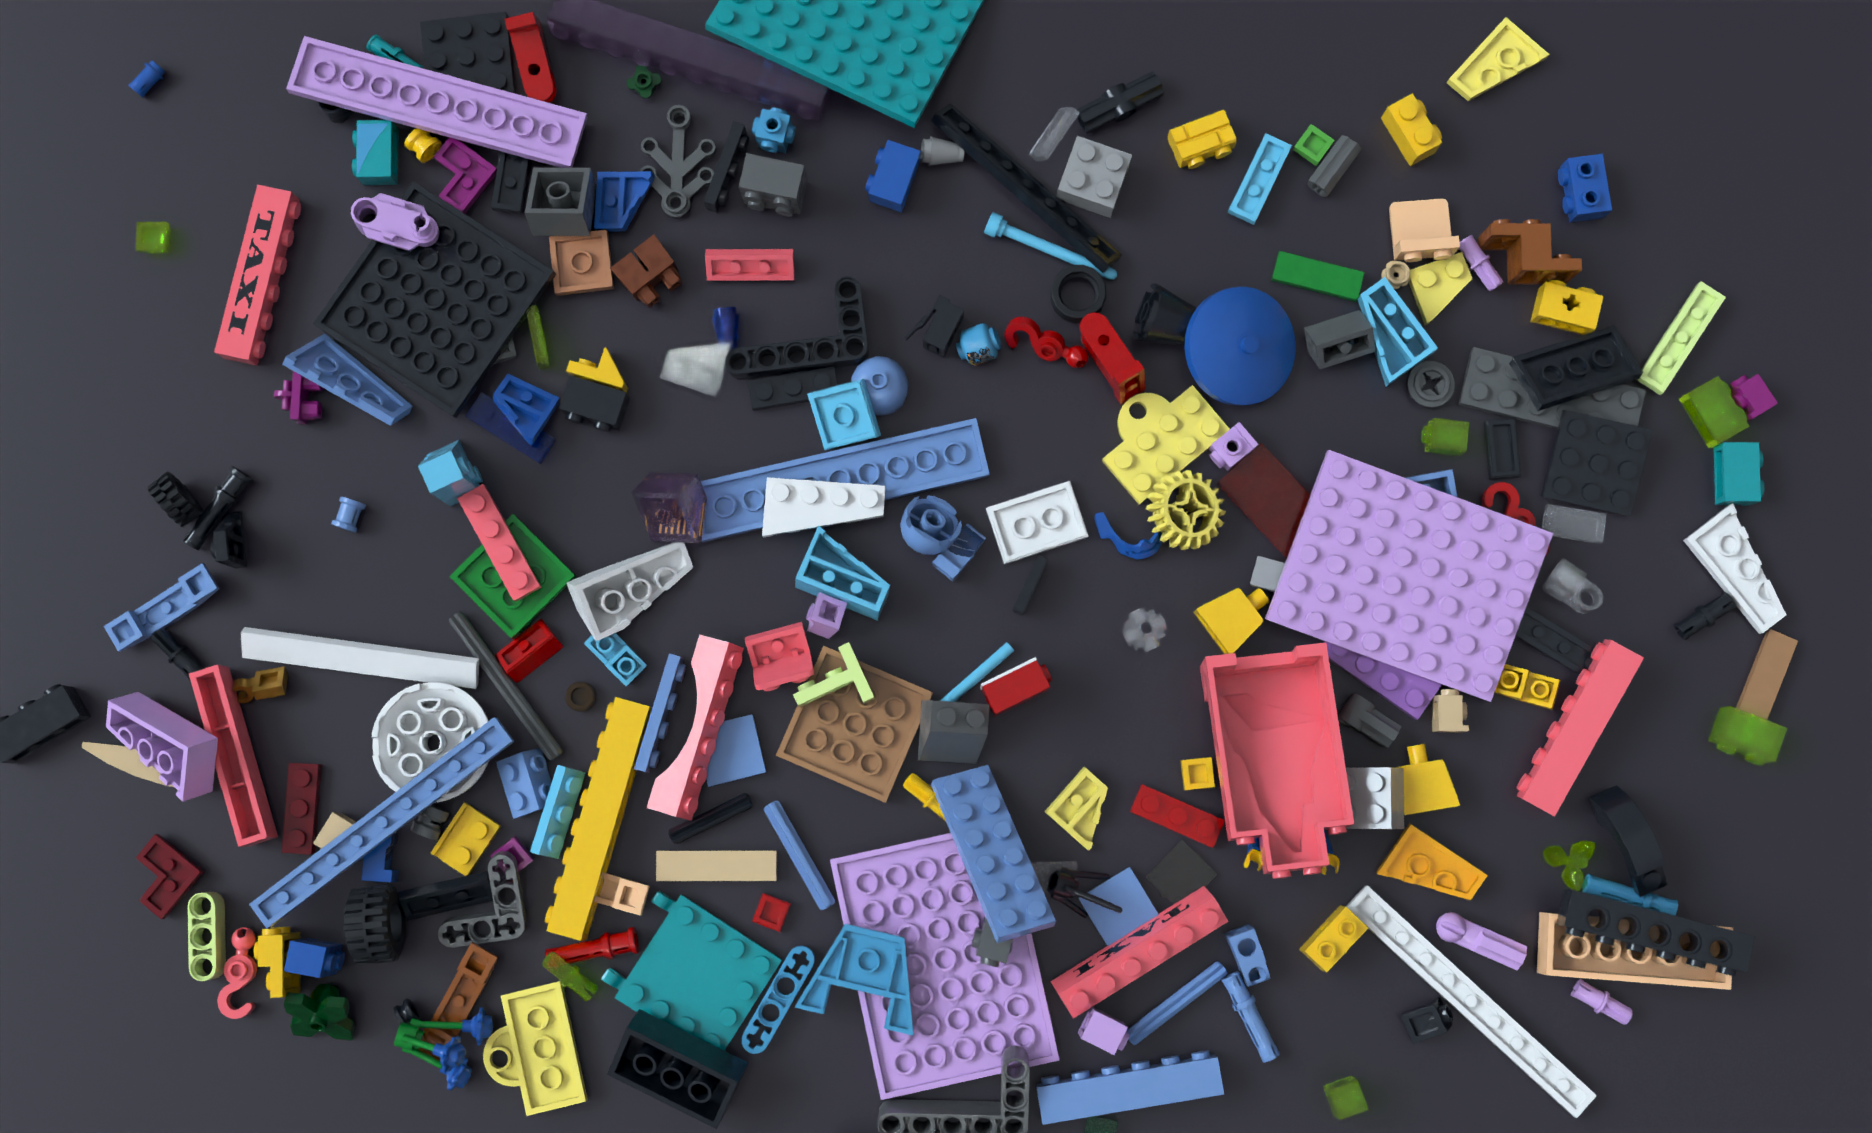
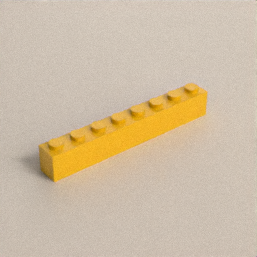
[545,697,653,941]

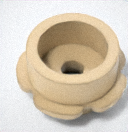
[1381,261,1410,289]

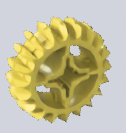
[1146,470,1226,550]

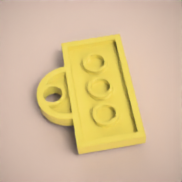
[1102,385,1230,505]
[483,980,588,1116]

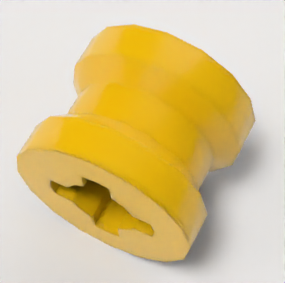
[404,128,442,163]

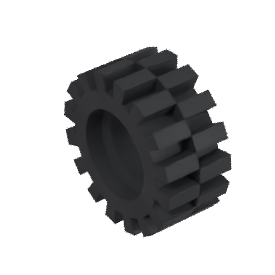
[148,471,203,528]

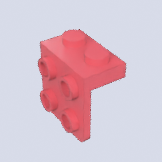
[744,622,814,691]

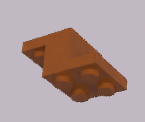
[1477,219,1582,285]

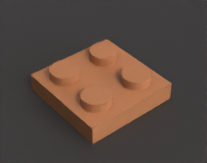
[549,230,614,296]

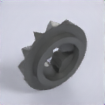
[1406,361,1455,408]

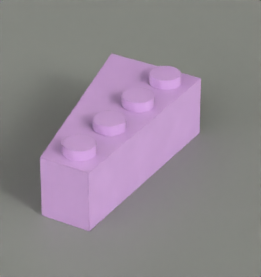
[106,692,218,801]

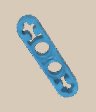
[742,945,815,1054]

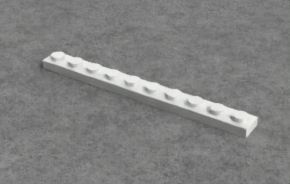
[1346,885,1597,1118]

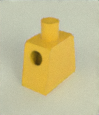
[1193,588,1270,654]
[1396,744,1460,815]

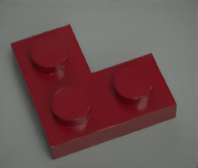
[135,834,204,919]

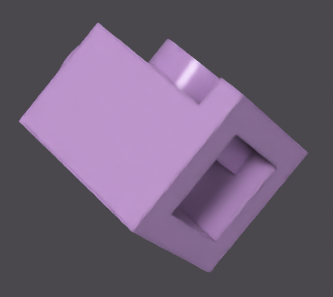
[1209,422,1258,471]
[806,592,847,639]

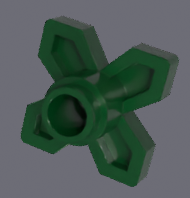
[284,984,356,1041]

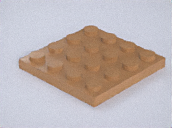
[776,646,933,803]

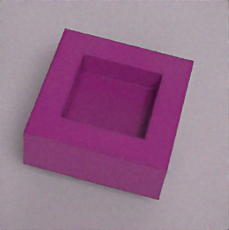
[490,835,534,873]

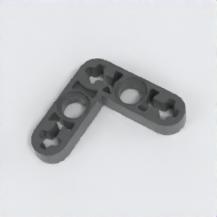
[438,851,527,948]

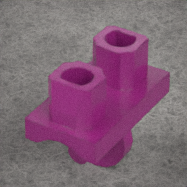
[274,371,324,425]

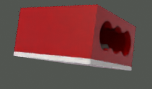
[980,657,1052,717]

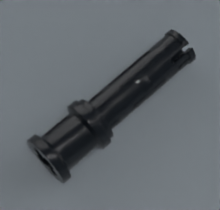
[183,465,254,551]

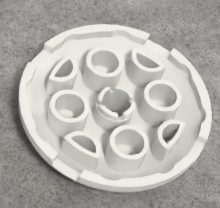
[371,682,489,802]

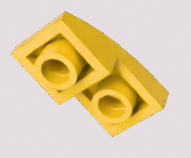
[1494,664,1560,710]

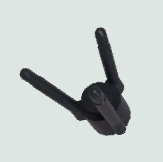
[1047,867,1123,918]

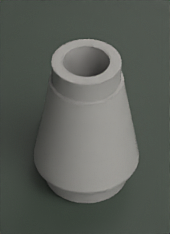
[921,136,964,166]

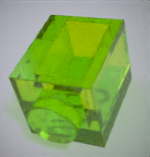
[1421,418,1469,456]
[1323,1076,1369,1120]

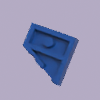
[594,171,655,232]
[493,373,560,445]

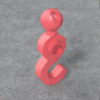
[217,927,257,1019]

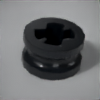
[393,998,422,1024]

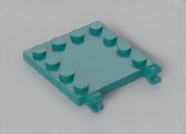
[601,890,783,1051]

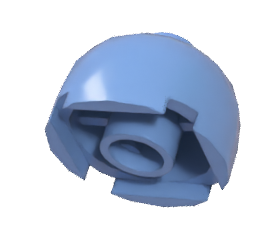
[851,356,909,416]
[900,495,962,555]

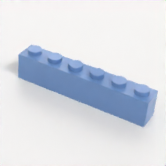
[1035,1050,1224,1125]

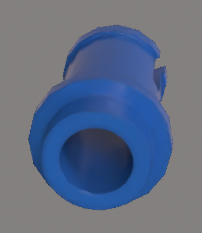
[128,60,166,98]

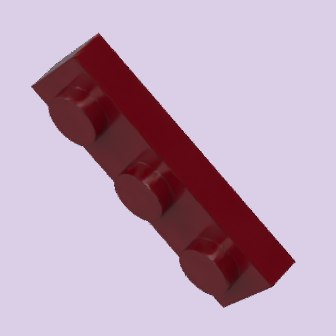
[281,763,322,854]

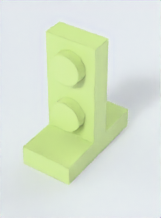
[793,642,875,707]

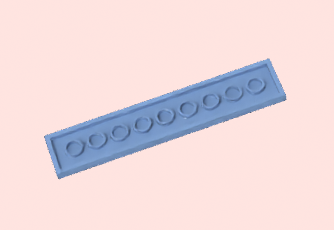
[689,418,990,543]

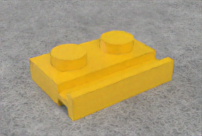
[431,802,502,876]

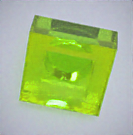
[136,222,170,253]

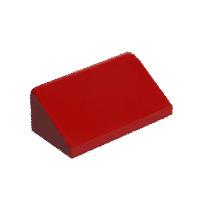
[495,618,563,683]

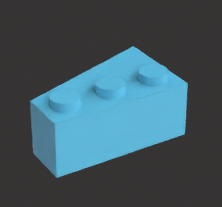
[1358,277,1438,387]
[418,440,483,506]
[795,525,890,621]

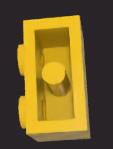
[1381,93,1443,167]

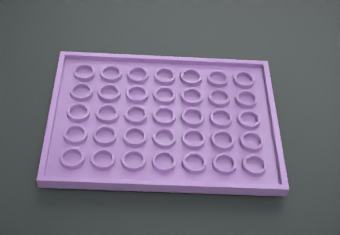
[1265,450,1553,702]
[830,833,1059,1100]

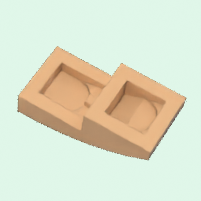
[593,872,650,916]

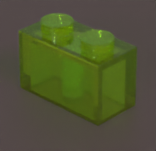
[1678,376,1750,449]
[1708,706,1787,766]

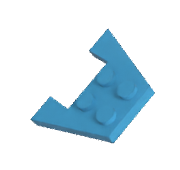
[794,924,914,1035]

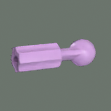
[1436,912,1527,971]

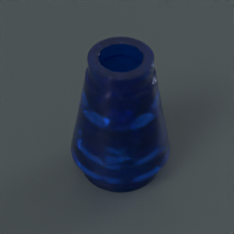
[711,307,740,350]

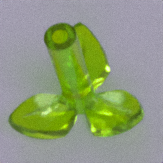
[1543,840,1596,891]

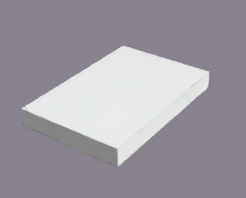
[986,481,1088,565]

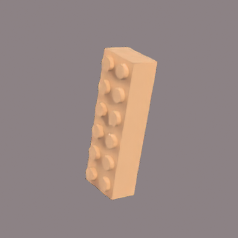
[1537,912,1733,990]

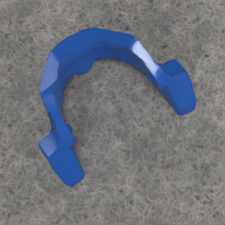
[1095,512,1162,559]

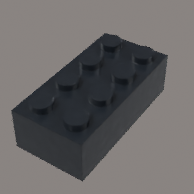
[607,1009,748,1129]

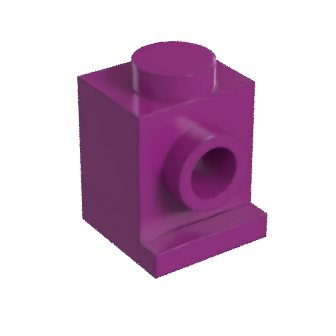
[1728,374,1778,424]

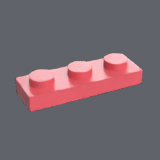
[705,249,795,281]

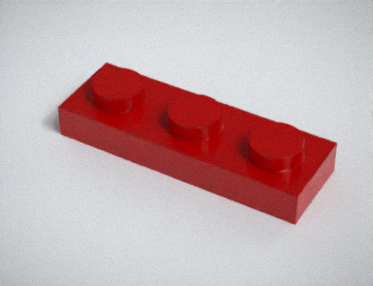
[1129,784,1225,848]

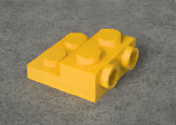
[254,927,301,998]

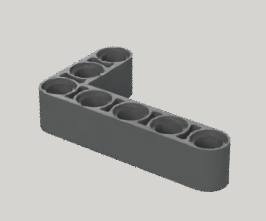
[877,1045,1030,1133]

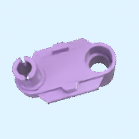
[351,193,439,251]

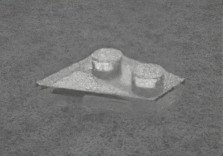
[660,341,733,397]

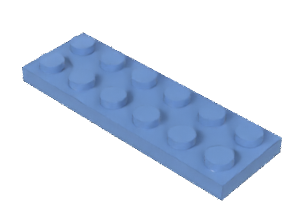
[931,765,1056,943]

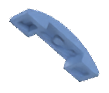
[104,563,219,652]

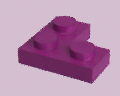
[434,137,497,214]

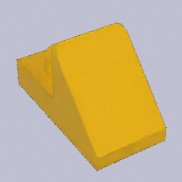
[566,347,628,393]

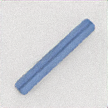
[764,801,835,910]
[1126,961,1227,1045]

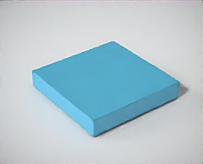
[807,378,881,450]

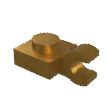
[232,666,288,703]

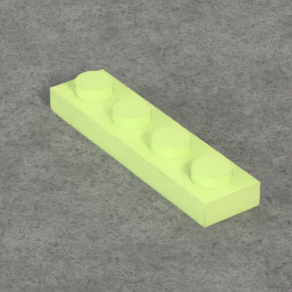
[1637,281,1726,395]

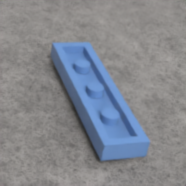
[634,653,687,773]

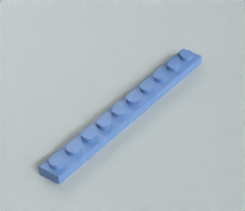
[249,717,515,929]

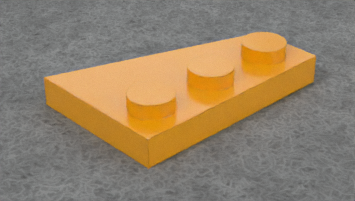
[1376,823,1488,900]

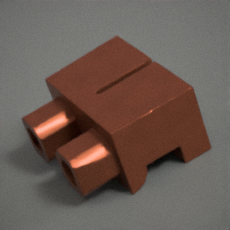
[610,234,683,308]

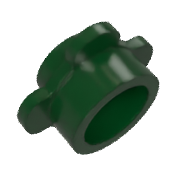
[627,65,661,99]

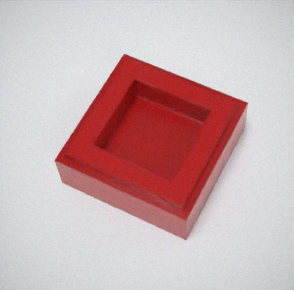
[752,893,792,932]

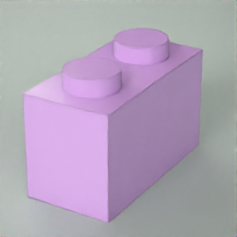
[1078,1007,1130,1055]

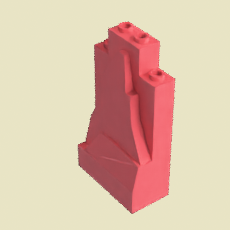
[1200,642,1354,879]

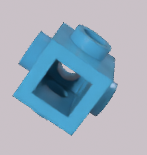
[752,108,796,153]

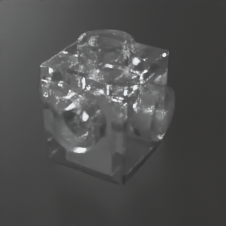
[1122,607,1168,652]

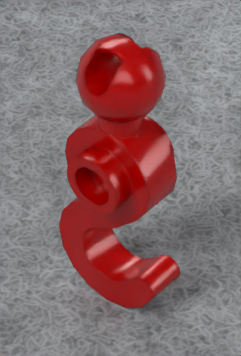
[1004,316,1088,369]
[1482,482,1550,556]

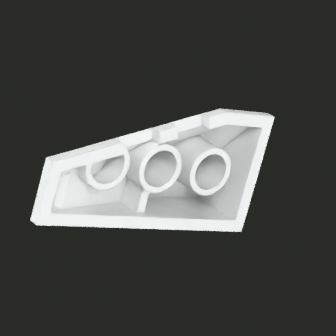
[566,540,693,641]

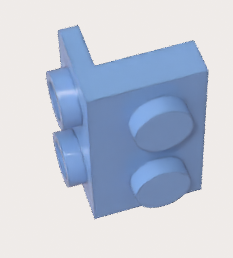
[496,748,552,819]

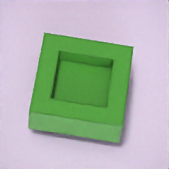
[1293,124,1335,166]

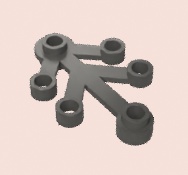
[640,105,717,218]

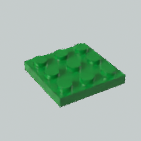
[449,514,577,640]

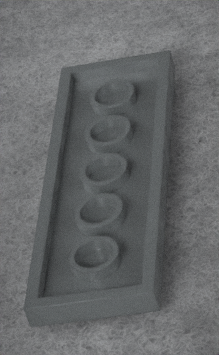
[1458,347,1646,430]

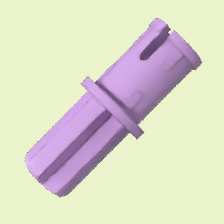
[1459,235,1503,291]
[1571,979,1633,1025]

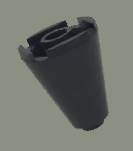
[1133,283,1196,345]

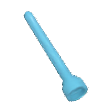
[984,212,1117,280]

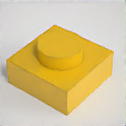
[1181,757,1215,790]

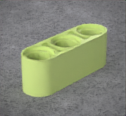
[188,892,226,981]

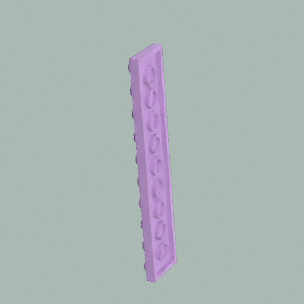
[286,36,588,168]

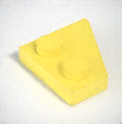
[1044,767,1108,851]

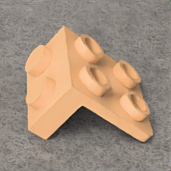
[1389,199,1460,262]

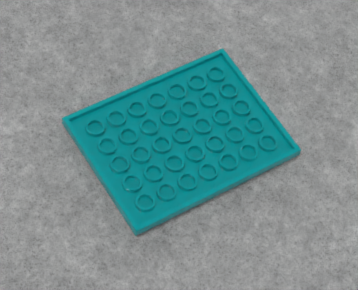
[705,0,985,128]

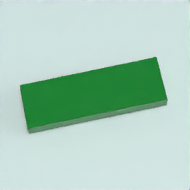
[1271,251,1364,302]

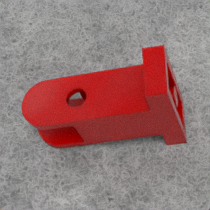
[504,12,557,103]
[1080,313,1146,405]

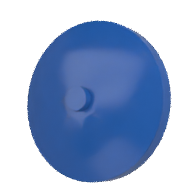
[1185,287,1296,406]

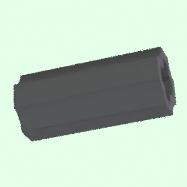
[1307,135,1362,198]

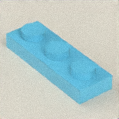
[1228,133,1292,225]
[530,765,585,859]

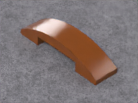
[418,942,499,1061]

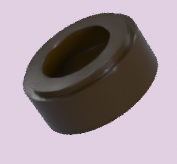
[565,682,596,712]

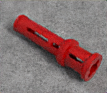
[545,927,640,968]

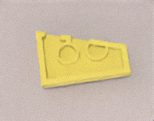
[1447,17,1550,101]

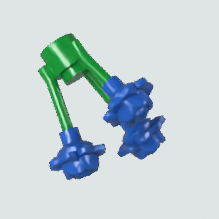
[394,1007,493,1091]

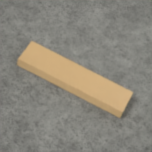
[656,851,777,881]

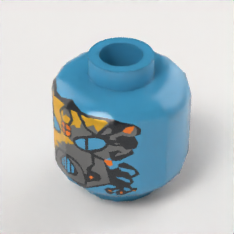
[956,323,1002,366]

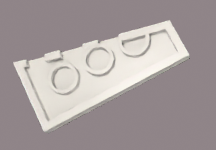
[762,477,886,538]
[1683,503,1786,634]

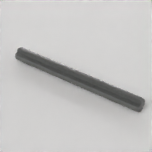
[449,612,563,760]

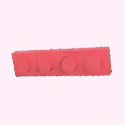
[457,484,542,602]

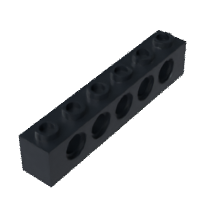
[1556,889,1755,976]

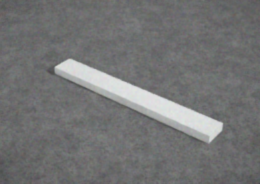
[241,627,479,689]

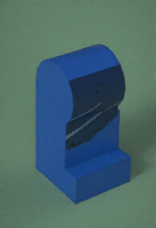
[361,833,399,882]

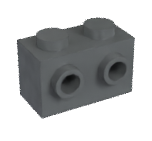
[1304,310,1376,369]
[971,917,1013,967]

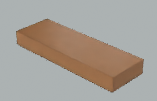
[1735,629,1798,723]

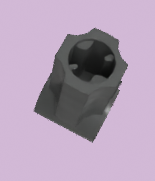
[1338,693,1402,748]

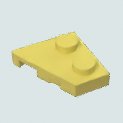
[1409,252,1472,325]

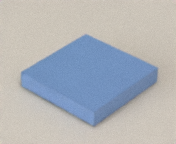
[706,714,767,787]
[1078,867,1159,946]

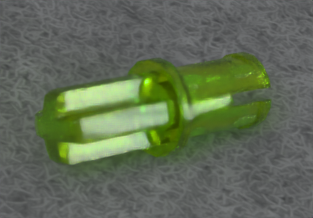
[542,952,598,1002]

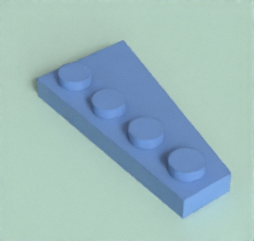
[282,334,413,426]

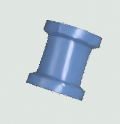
[331,497,366,533]

